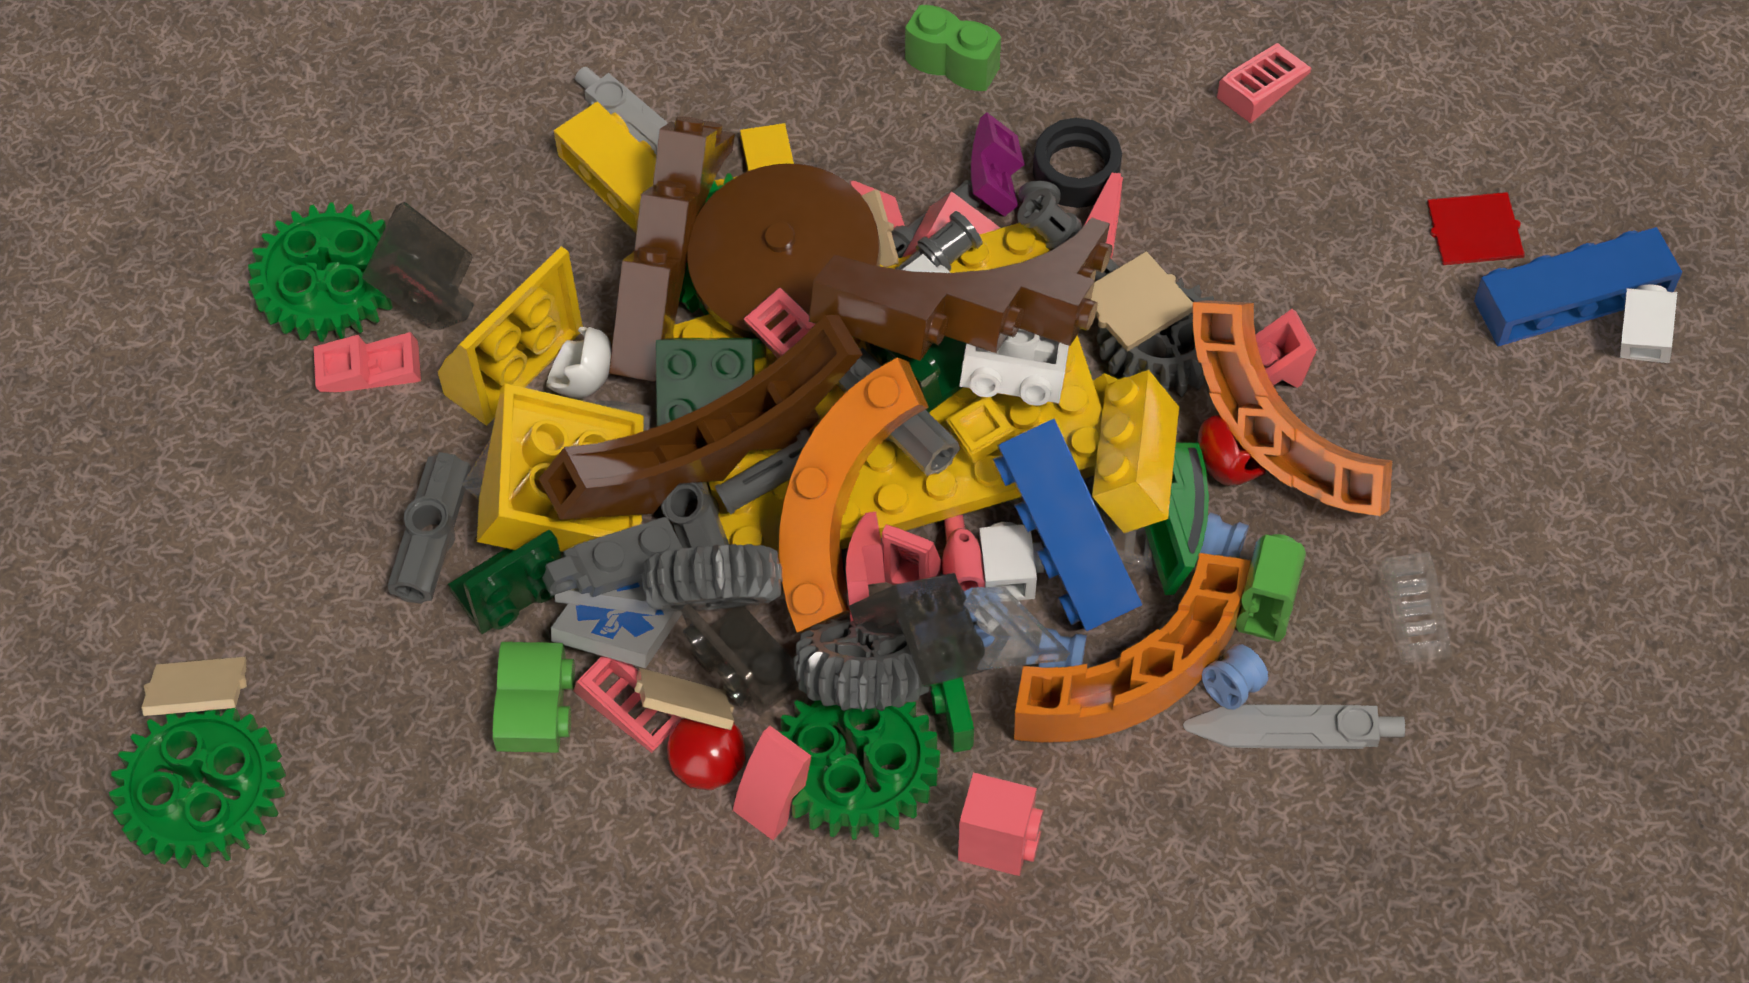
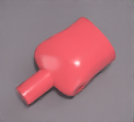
[941,514,985,605]

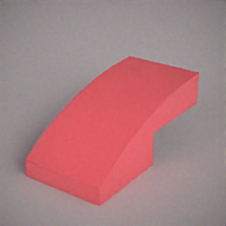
[314,332,421,392]
[846,512,885,621]
[733,726,811,841]

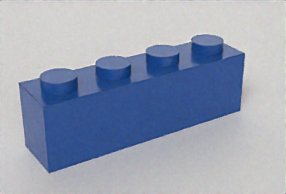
[1474,227,1682,346]
[993,419,1142,631]

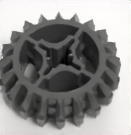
[1097,277,1214,397]
[642,544,783,612]
[794,616,935,712]

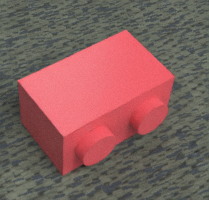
[958,772,1044,876]

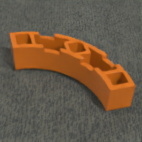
[1193,300,1393,516]
[779,357,929,633]
[1014,553,1251,743]

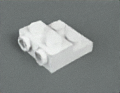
[959,329,1069,406]

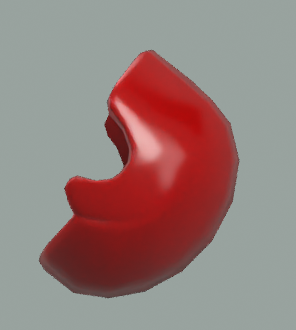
[1198,415,1266,486]
[667,718,745,791]

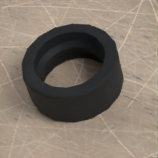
[1033,117,1122,208]

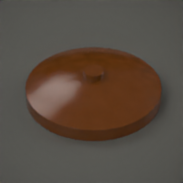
[687,163,881,344]

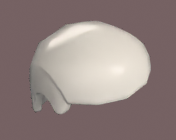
[546,327,612,399]

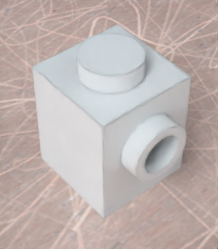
[1620,285,1677,363]
[979,522,1044,601]

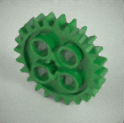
[248,202,405,342]
[778,700,940,840]
[109,708,286,868]

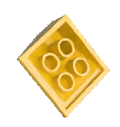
[437,246,583,426]
[477,383,644,551]

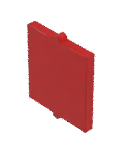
[1427,192,1525,265]

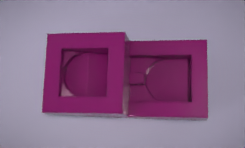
[971,112,1025,217]

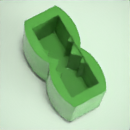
[905,5,1001,91]
[1236,534,1306,642]
[493,642,575,753]

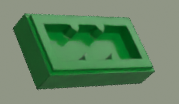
[930,637,974,753]

